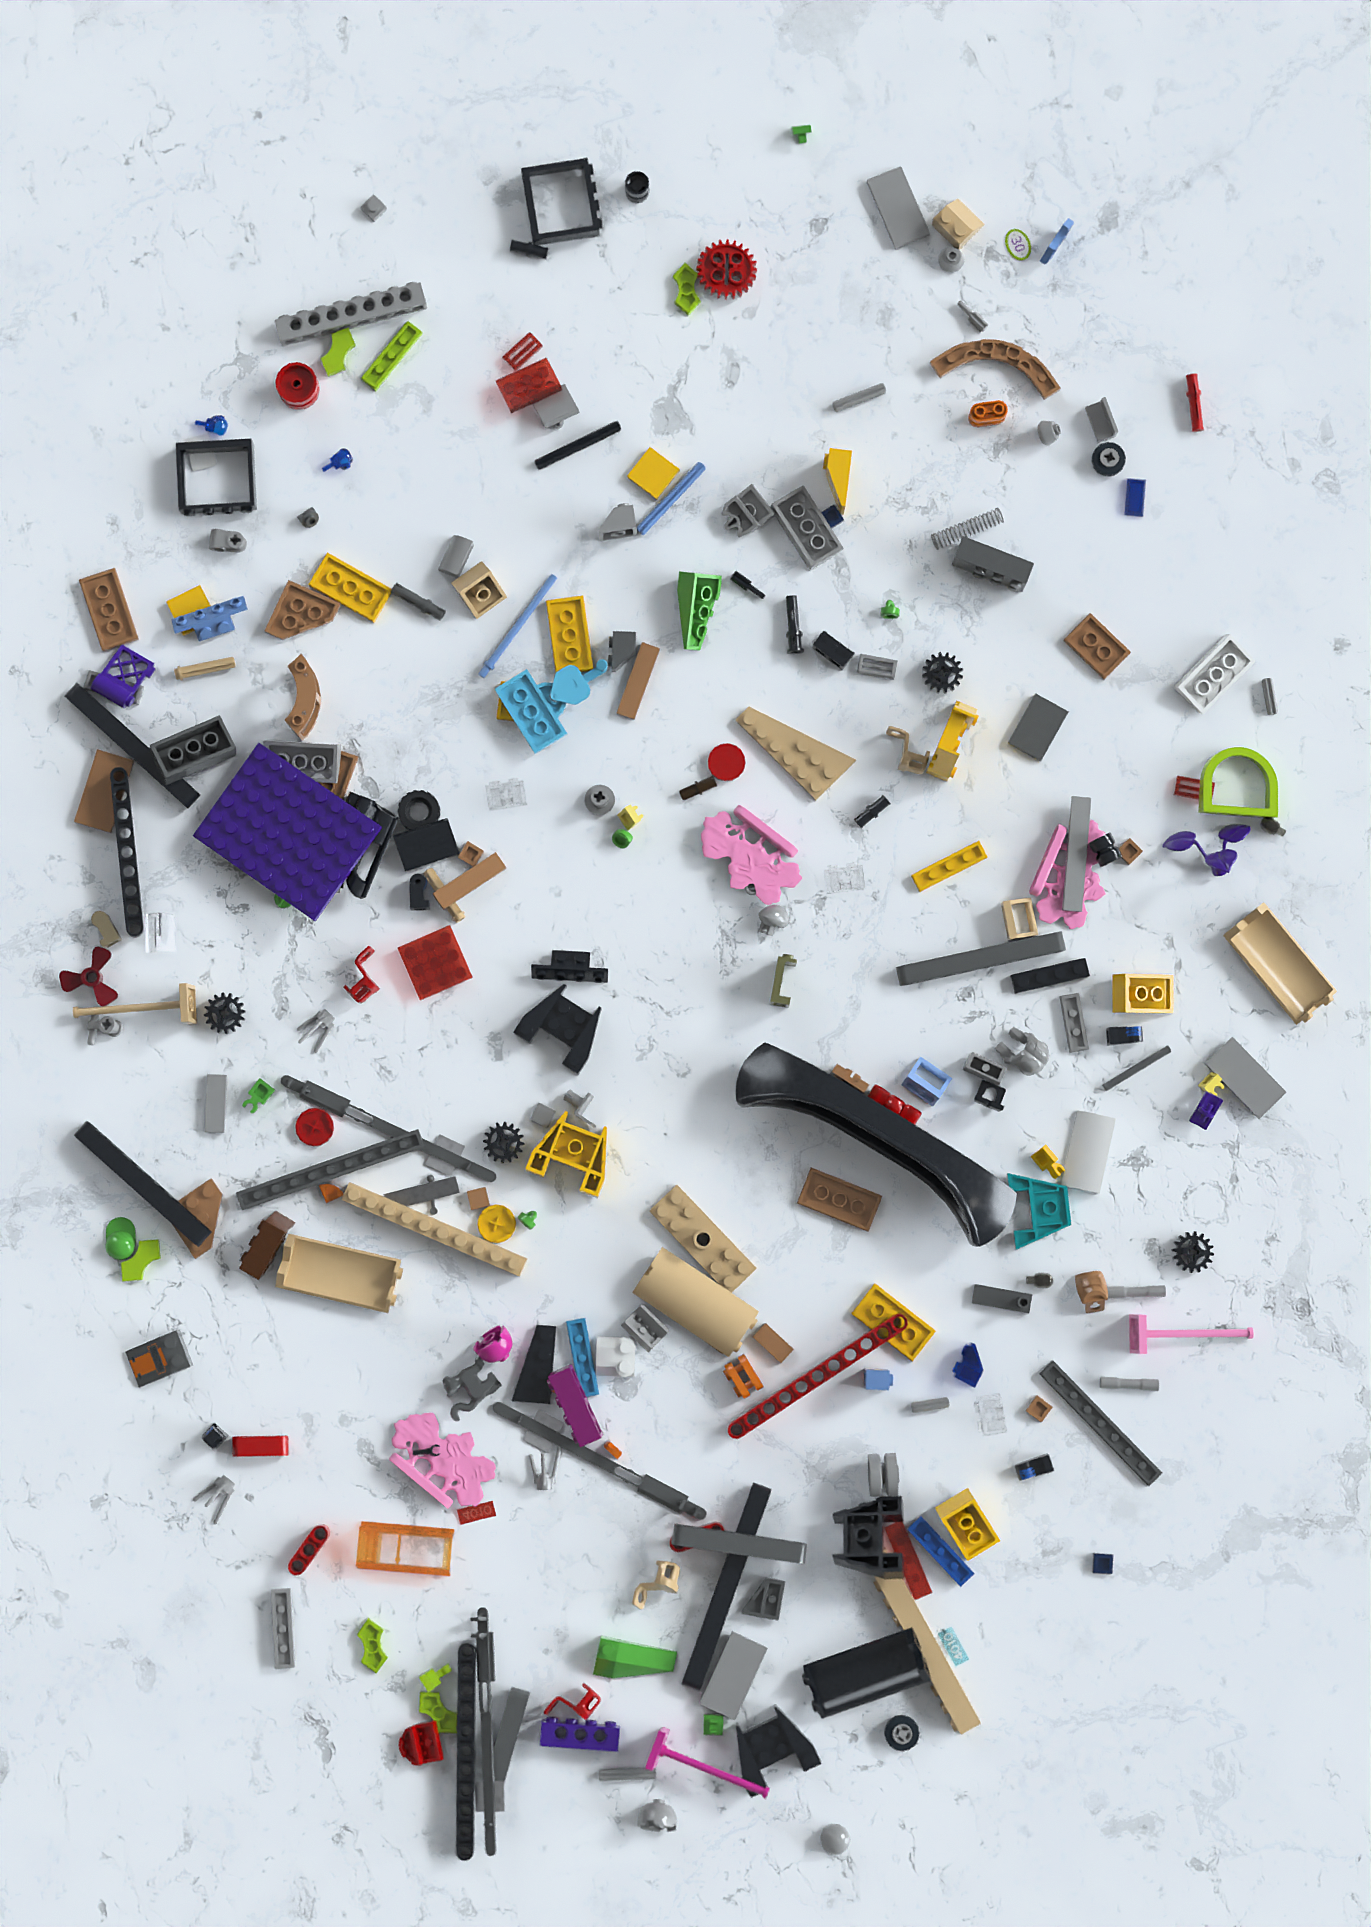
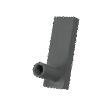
[972,1284,1033,1313]

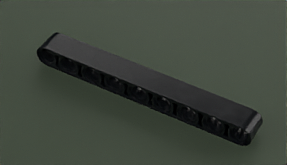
[64,683,201,809]
[110,767,144,938]
[74,1120,212,1247]

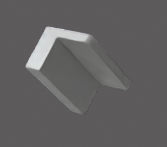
[1085,397,1118,443]

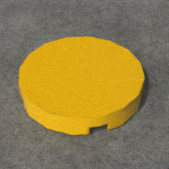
[477,1204,516,1243]

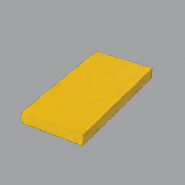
[308,552,392,623]
[546,595,593,672]
[851,1283,936,1362]

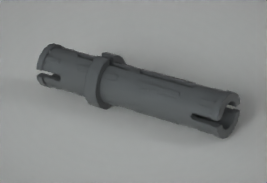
[391,583,446,621]

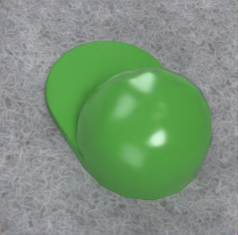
[105,1217,136,1260]

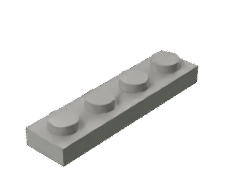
[271,1588,295,1669]

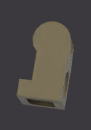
[91,911,122,949]

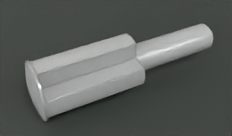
[957,301,989,333]

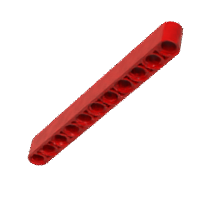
[728,1313,908,1439]

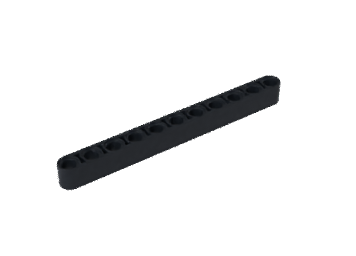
[681,1482,772,1691]
[456,1641,477,1861]

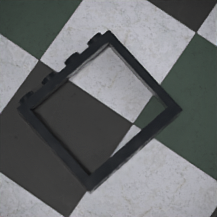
[521,158,603,246]
[176,438,257,516]

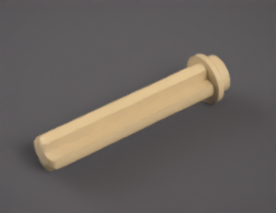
[174,657,236,681]
[423,868,465,923]

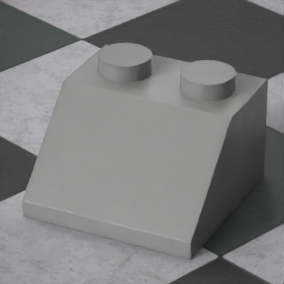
[598,503,637,541]

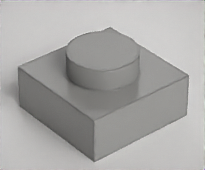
[361,194,387,222]

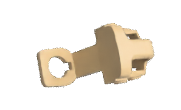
[886,726,930,774]
[632,1560,680,1609]

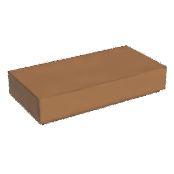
[753,1323,794,1363]

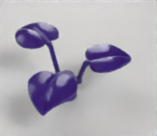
[1163,824,1251,876]

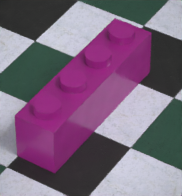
[547,1364,603,1447]

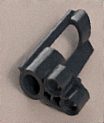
[345,792,398,899]

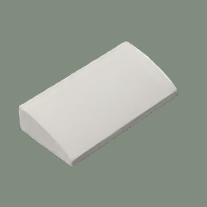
[1173,634,1256,715]
[1061,1110,1116,1194]

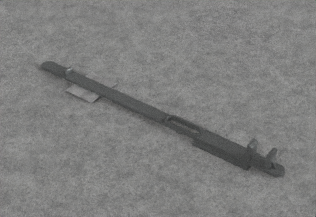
[281,1075,497,1182]
[493,1402,707,1520]
[470,1607,505,1856]

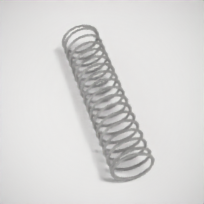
[931,507,1004,550]

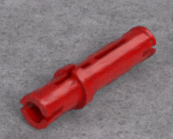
[1186,373,1204,432]

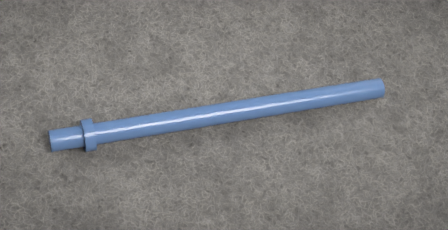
[478,574,557,678]

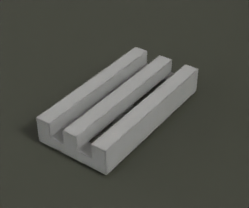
[857,653,898,680]

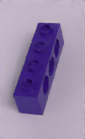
[540,1717,620,1752]

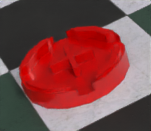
[708,743,746,781]
[295,1108,334,1147]

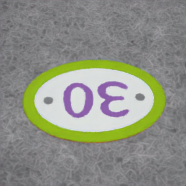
[1005,229,1031,260]

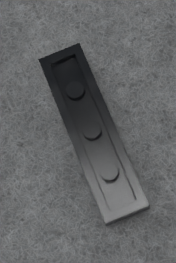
[1010,958,1090,994]

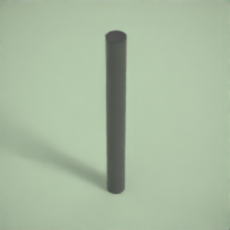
[1102,1045,1172,1091]

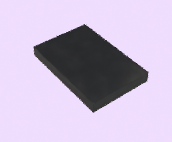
[393,818,460,872]

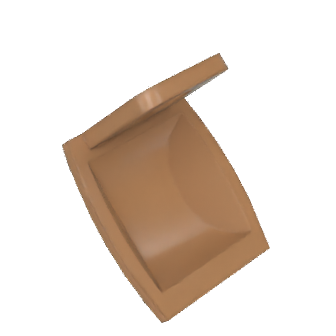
[1075,1271,1108,1313]

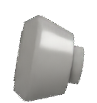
[938,247,964,272]
[1037,421,1061,446]

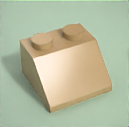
[932,199,985,250]
[451,561,507,619]

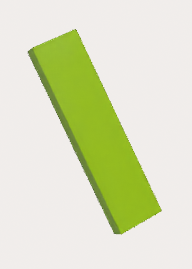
[361,320,423,391]

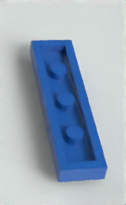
[907,1515,975,1587]

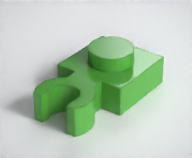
[242,1078,275,1114]

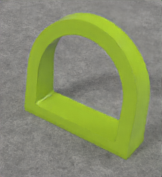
[1198,747,1278,819]

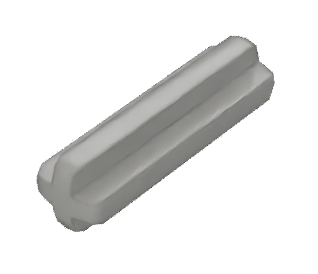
[1262,678,1278,715]
[911,1397,950,1413]

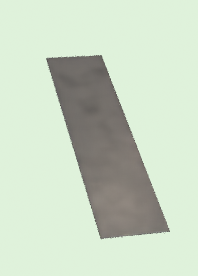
[383,1176,460,1206]

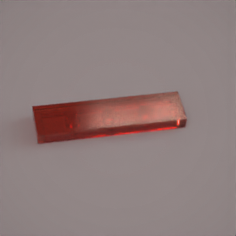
[884,1522,933,1600]

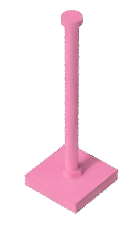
[1129,1314,1254,1354]

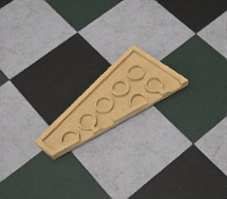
[735,706,856,800]

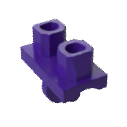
[1189,1091,1223,1130]

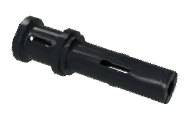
[786,595,804,654]

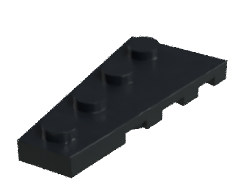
[511,1325,556,1404]

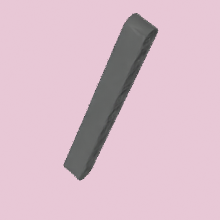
[896,931,1066,986]

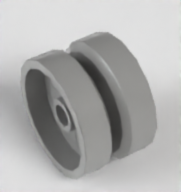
[868,1453,899,1497]

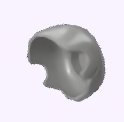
[820,1824,850,1855]

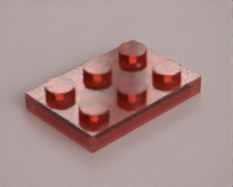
[496,357,562,413]

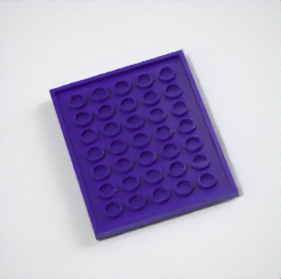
[192,742,382,922]

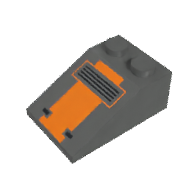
[125,1330,194,1388]

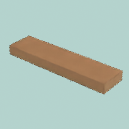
[617,642,660,720]
[432,852,507,910]

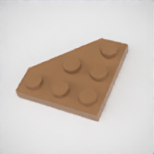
[265,580,341,640]
[172,1178,223,1259]

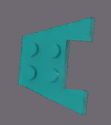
[1007,1173,1072,1250]

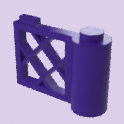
[91,645,156,709]

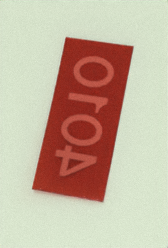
[457,1501,496,1525]

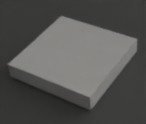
[531,383,580,429]

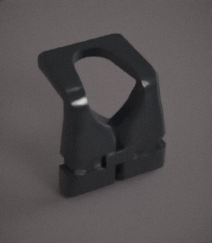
[974,1080,1006,1112]

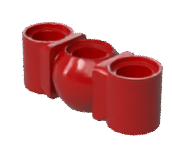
[868,1084,922,1125]

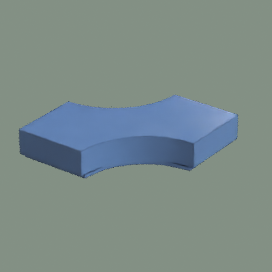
[1040,218,1074,264]

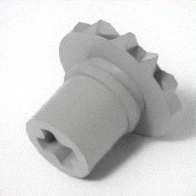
[584,785,615,815]

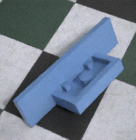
[171,595,248,642]

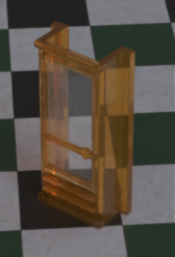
[356,1521,455,1576]

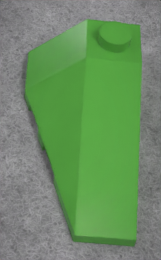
[677,571,722,650]
[593,1635,677,1679]

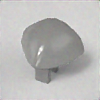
[758,905,789,936]

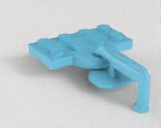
[495,659,608,754]

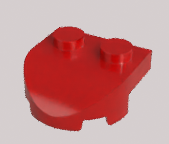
[398,1720,444,1766]

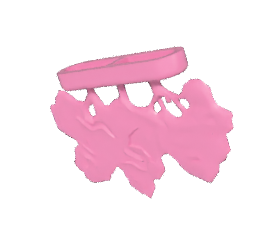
[701,805,802,905]
[1029,820,1106,929]
[389,1413,496,1509]

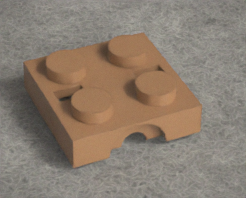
[830,1064,869,1094]

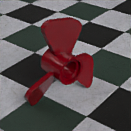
[59,946,118,1006]

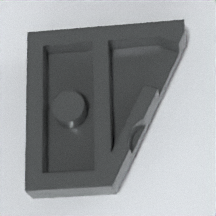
[742,1577,785,1621]

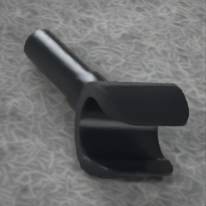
[413,1444,441,1457]

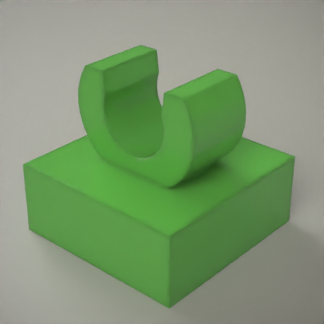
[791,125,812,144]
[703,1714,723,1736]

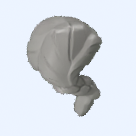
[995,1027,1049,1076]

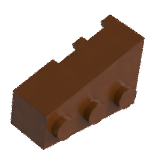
[239,1211,296,1280]

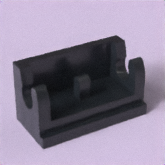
[812,631,855,670]

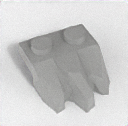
[721,484,776,538]

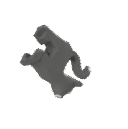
[442,1356,502,1422]

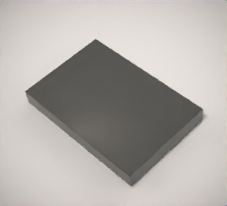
[1008,693,1069,762]

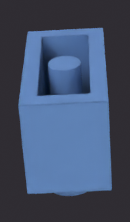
[864,1368,893,1390]

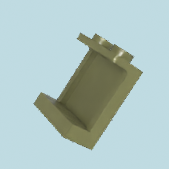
[769,954,797,1008]

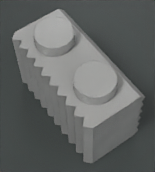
[963,1052,1007,1086]

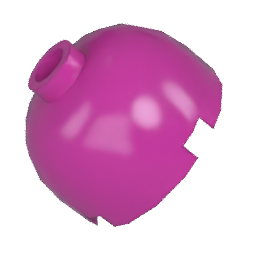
[473,1325,513,1363]

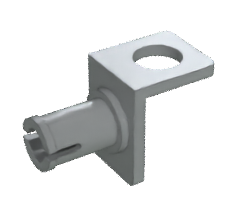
[563,1089,596,1128]

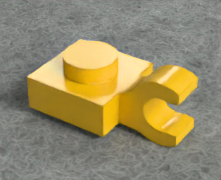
[1030,1144,1065,1179]

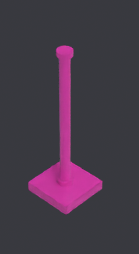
[645,1727,770,1799]

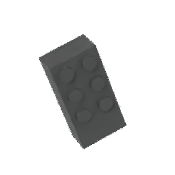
[952,536,1034,593]
[150,715,236,785]

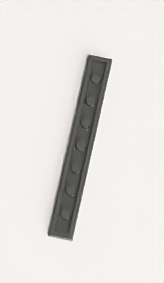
[1039,1360,1162,1486]

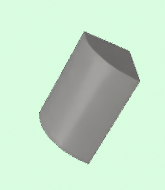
[438,535,474,578]

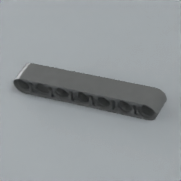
[671,1524,808,1564]

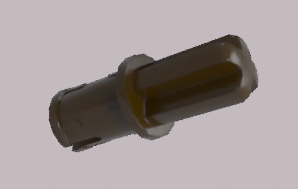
[679,775,717,800]

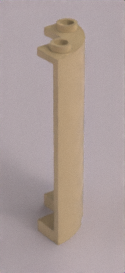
[1223,902,1337,1025]
[275,1234,403,1313]
[632,1247,759,1357]

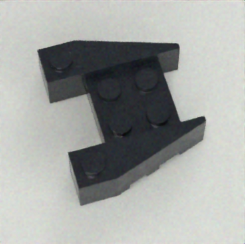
[513,984,602,1075]
[832,1496,904,1579]
[735,1704,822,1798]

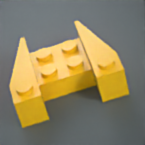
[926,700,979,781]
[525,1111,607,1199]

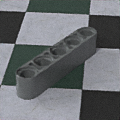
[493,1687,530,1782]

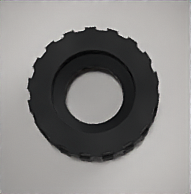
[398,790,441,830]

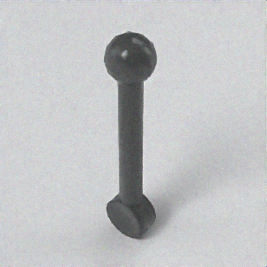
[427,1175,438,1215]

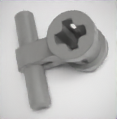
[87,1015,123,1045]

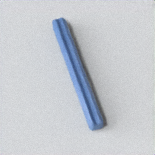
[637,462,706,535]

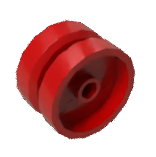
[275,362,320,410]

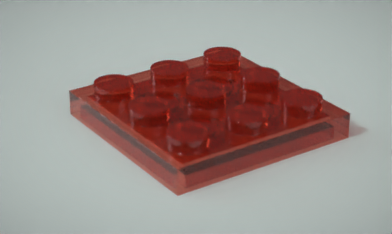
[398,925,473,1001]

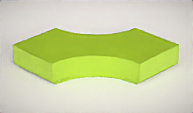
[673,263,701,316]
[321,327,356,377]
[121,1239,161,1281]
[356,1618,388,1674]
[419,1691,457,1734]

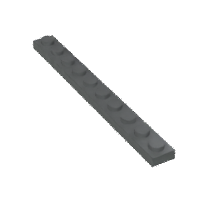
[236,1129,425,1211]

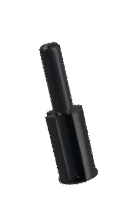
[730,570,765,599]

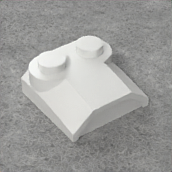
[596,1337,636,1377]

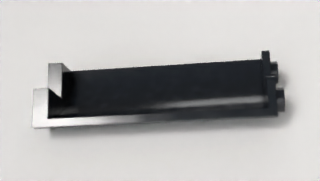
[802,1627,932,1719]

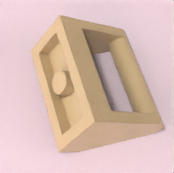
[1001,898,1038,941]

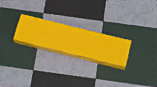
[911,841,988,892]

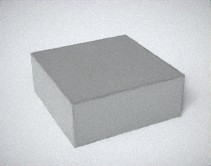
[530,1103,556,1128]

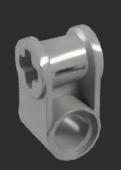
[209,529,247,552]

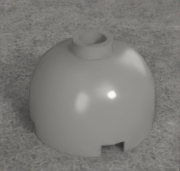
[637,1799,677,1832]

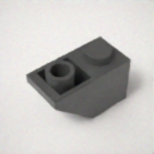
[608,631,636,672]

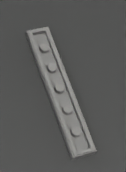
[1062,796,1091,912]

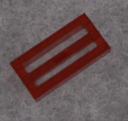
[503,332,543,372]
[1173,776,1215,800]

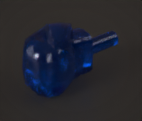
[195,415,228,436]
[322,448,353,472]

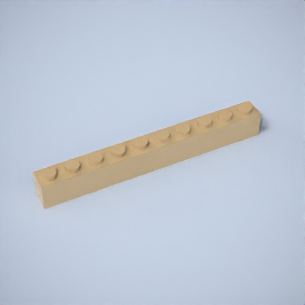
[341,1182,528,1276]
[873,1547,981,1735]

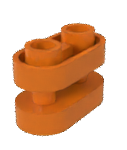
[968,400,1008,427]
[723,1354,764,1399]

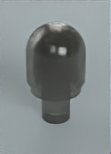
[1260,817,1286,837]
[1026,1272,1054,1288]

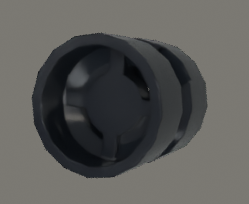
[625,171,650,203]
[1088,832,1123,867]

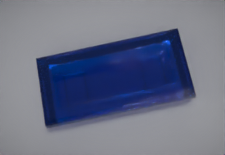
[1124,478,1146,517]

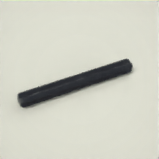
[535,421,621,470]

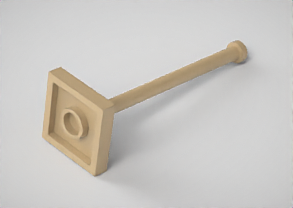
[73,983,197,1025]

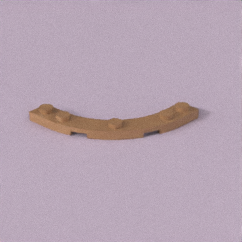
[930,339,1061,400]

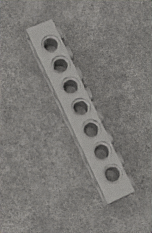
[274,281,428,347]

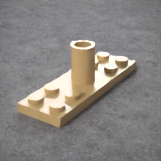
[650,1185,757,1293]

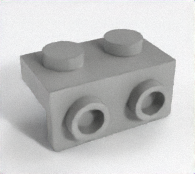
[621,1304,669,1353]

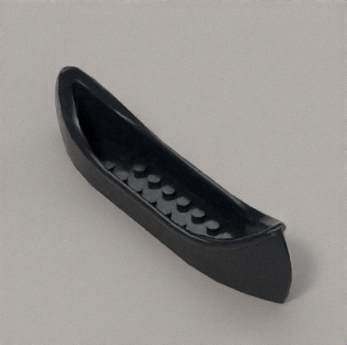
[735,1042,1017,1247]

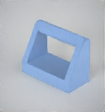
[901,1057,952,1107]

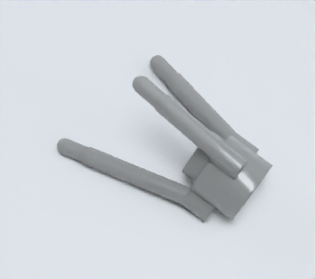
[297,1009,335,1053]
[529,1446,561,1490]
[193,1475,235,1524]

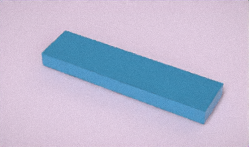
[566,1318,599,1397]

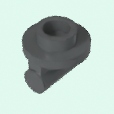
[297,507,319,528]

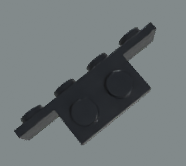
[531,950,608,983]

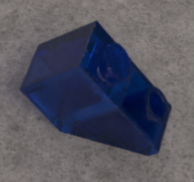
[952,1342,984,1388]

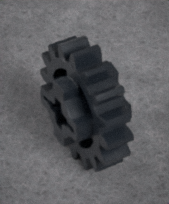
[922,652,963,694]
[203,992,246,1034]
[483,1122,525,1164]
[1171,1231,1215,1273]

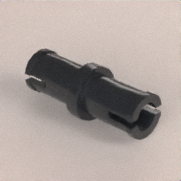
[510,239,549,259]
[854,795,891,829]

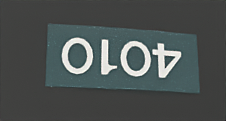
[938,1626,969,1666]

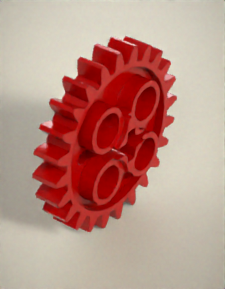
[696,239,757,300]

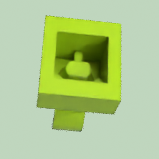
[419,1663,452,1693]

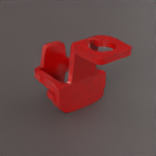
[343,946,380,1004]
[543,1683,601,1720]

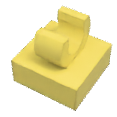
[617,804,643,831]
[1198,1072,1224,1096]

